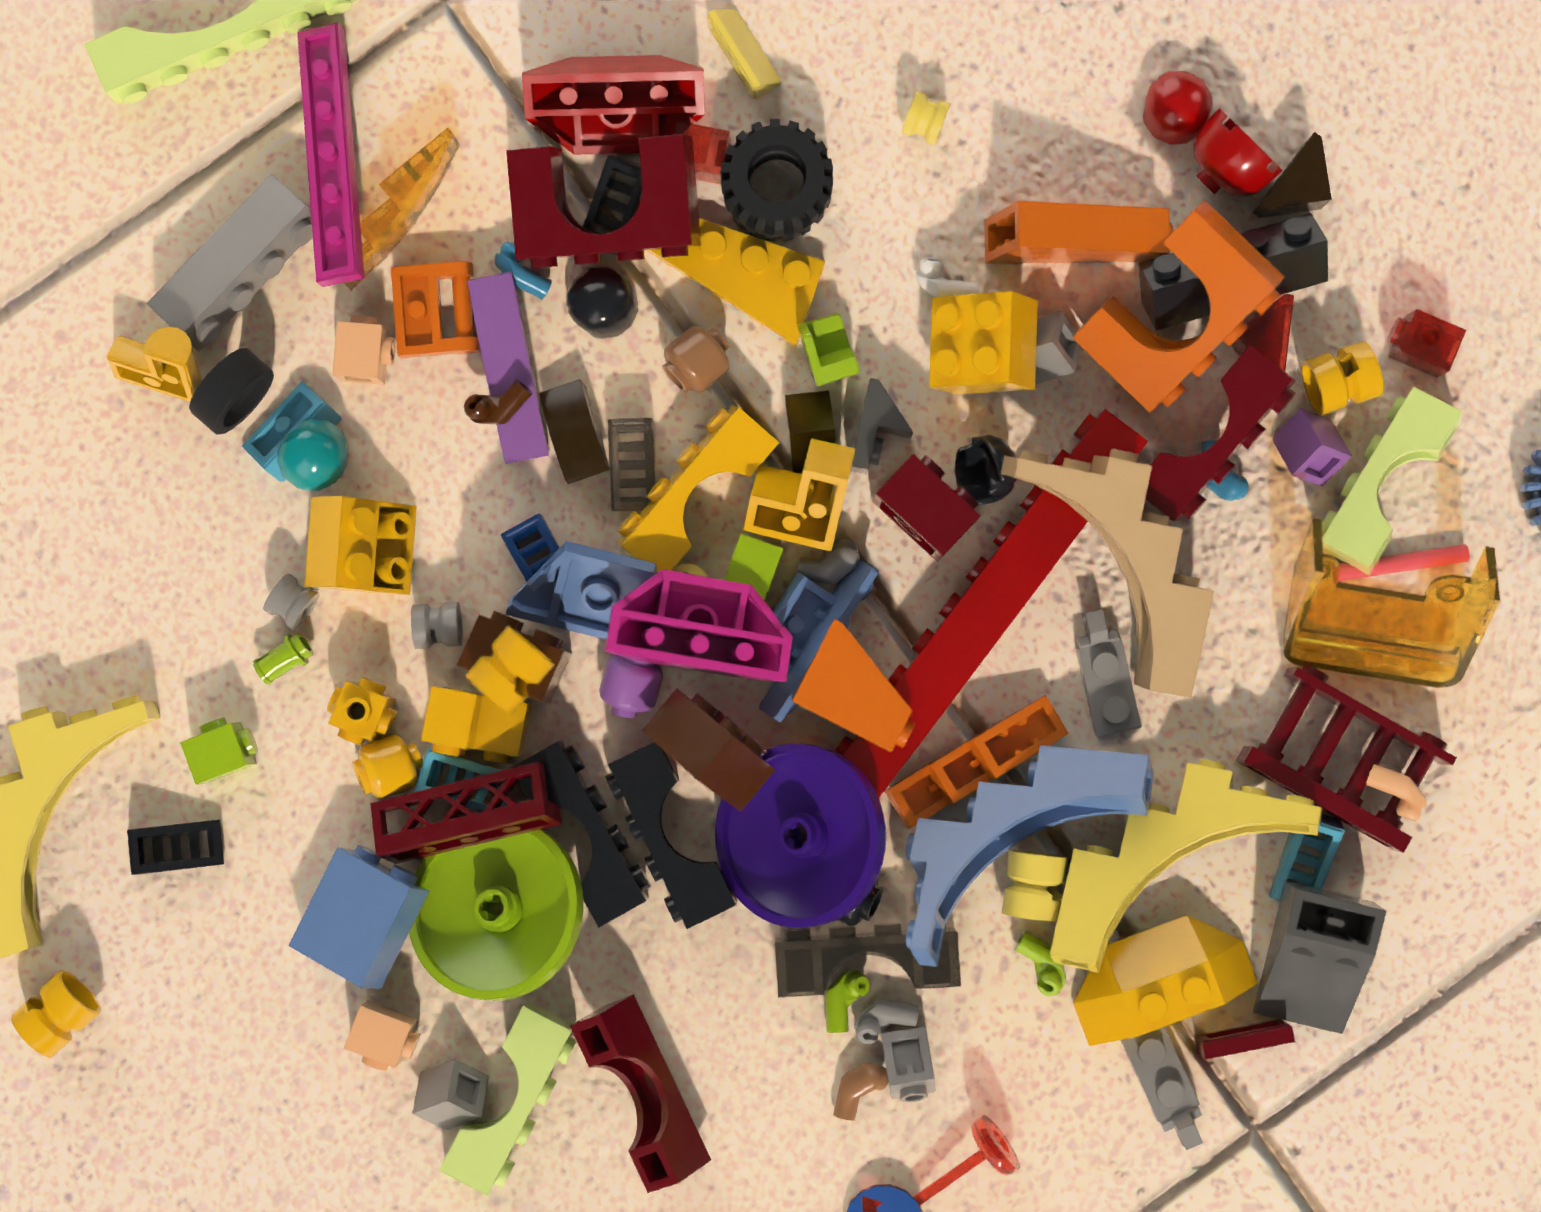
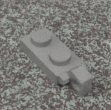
[1076,609,1142,737]
[1120,1027,1203,1150]

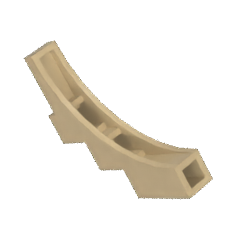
[1001,449,1214,698]

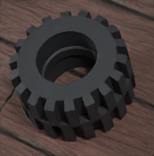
[721,119,834,242]

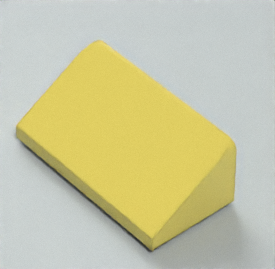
[707,9,781,100]

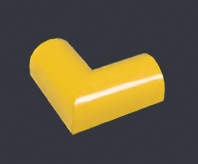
[106,327,202,402]

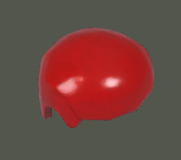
[1142,71,1213,145]

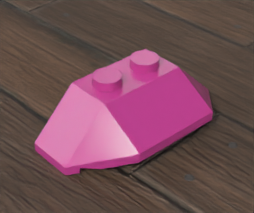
[604,569,793,683]

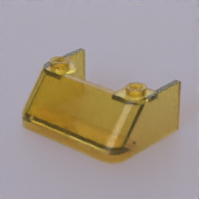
[1283,518,1501,688]

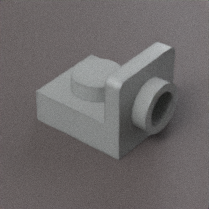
[881,1026,936,1102]

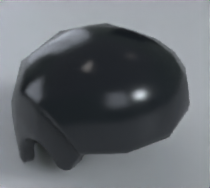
[566,267,638,339]
[954,435,1017,505]

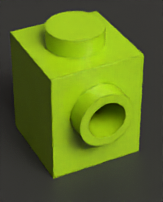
[180,717,258,785]

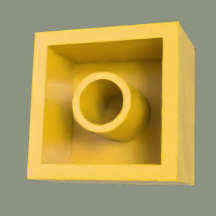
[929,291,1038,394]

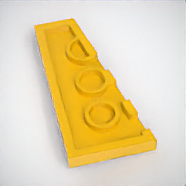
[647,218,825,348]

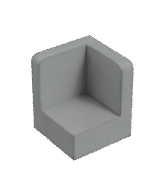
[1035,311,1082,385]
[412,1059,489,1130]

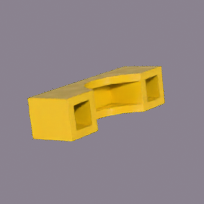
[616,406,779,572]

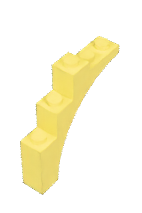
[0,695,160,958]
[1050,760,1322,973]

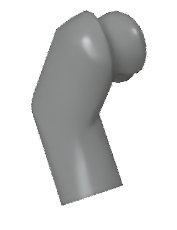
[854,999,919,1044]

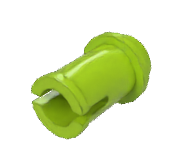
[252,632,314,685]

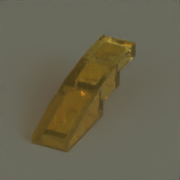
[344,128,460,291]

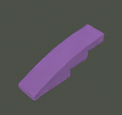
[467,271,549,464]

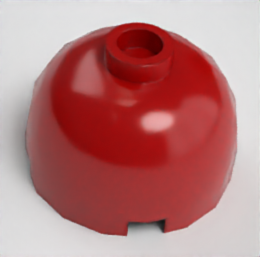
[1193,108,1283,197]

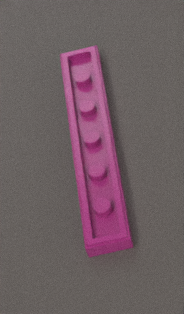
[297,22,365,287]

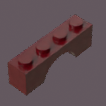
[1145,345,1296,522]
[570,994,711,1193]

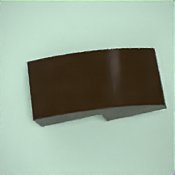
[539,379,610,484]

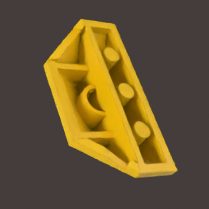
[1073,914,1258,1046]

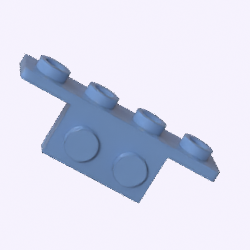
[759,560,879,722]

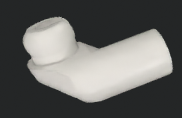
[915,257,978,297]

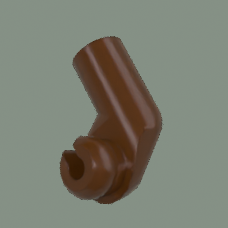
[464,379,533,425]

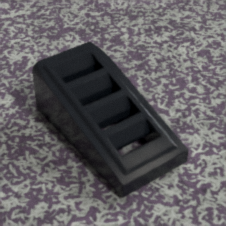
[583,155,642,255]
[127,819,224,875]

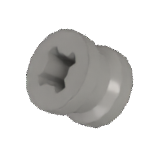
[263,574,319,630]

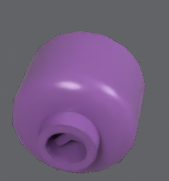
[599,655,663,718]

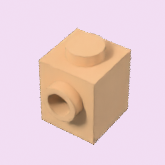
[332,315,395,385]
[344,1000,420,1071]

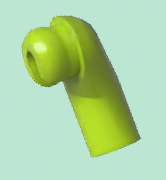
[1014,931,1066,997]
[825,970,870,1033]

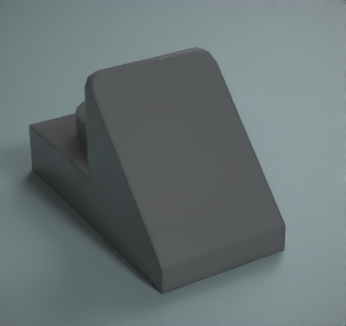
[851,378,913,474]

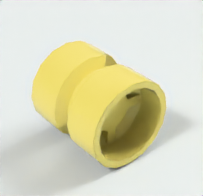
[1002,850,1067,922]

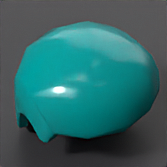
[277,419,349,491]

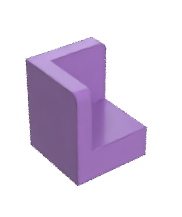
[1273,408,1352,487]

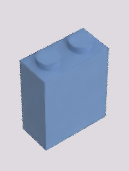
[288,845,429,989]

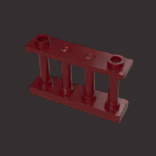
[1236,664,1457,853]

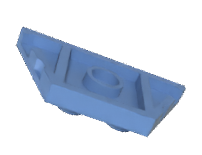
[505,541,658,639]

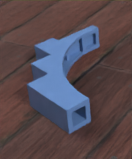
[906,745,1154,967]

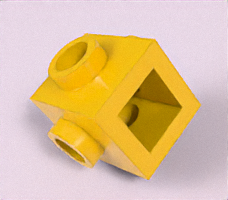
[327,677,397,746]

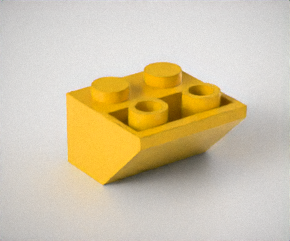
[304,496,417,595]

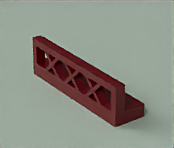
[370,762,562,864]

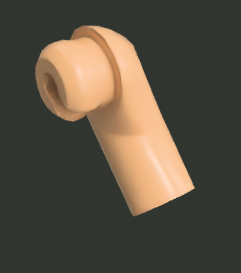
[1366,764,1427,821]

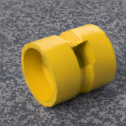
[1301,341,1384,416]
[465,625,555,715]
[11,970,101,1058]

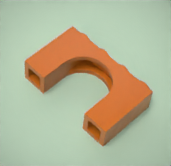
[1072,200,1285,413]

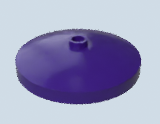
[715,744,886,928]

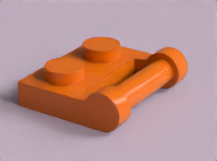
[391,261,480,358]

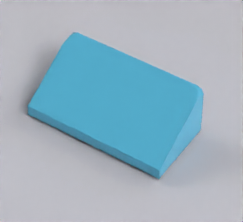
[242,381,341,482]

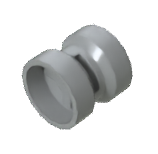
[411,602,463,649]

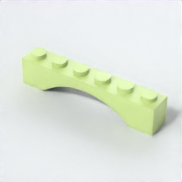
[84,0,357,104]

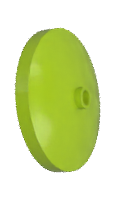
[409,829,584,1001]

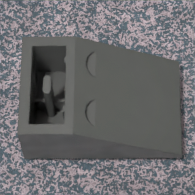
[1253,881,1387,1034]

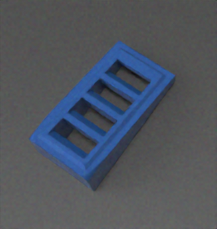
[501,513,560,582]

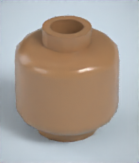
[662,326,729,393]

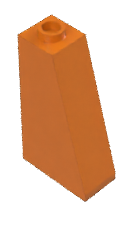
[984,201,1174,264]

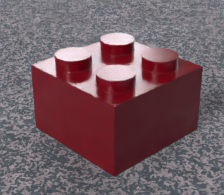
[872,453,981,562]

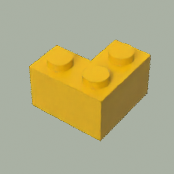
[743,438,855,551]
[421,686,532,764]

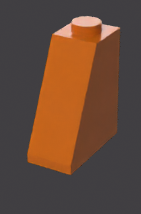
[792,619,915,752]

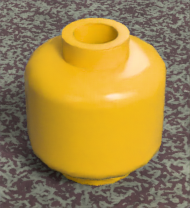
[352,734,423,800]

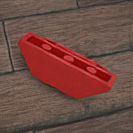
[522,55,705,155]

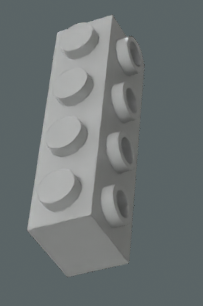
[146,174,313,352]

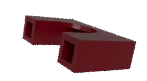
[506,134,701,268]

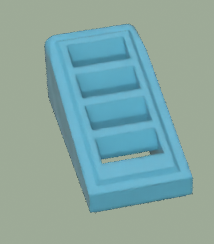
[414,748,509,812]
[1269,814,1345,901]

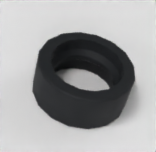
[189,348,274,435]

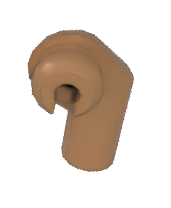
[833,1062,889,1121]

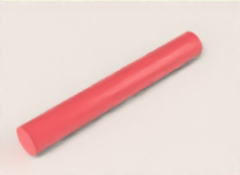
[1332,544,1470,582]

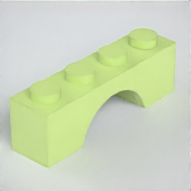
[1318,386,1463,576]
[439,1000,577,1196]

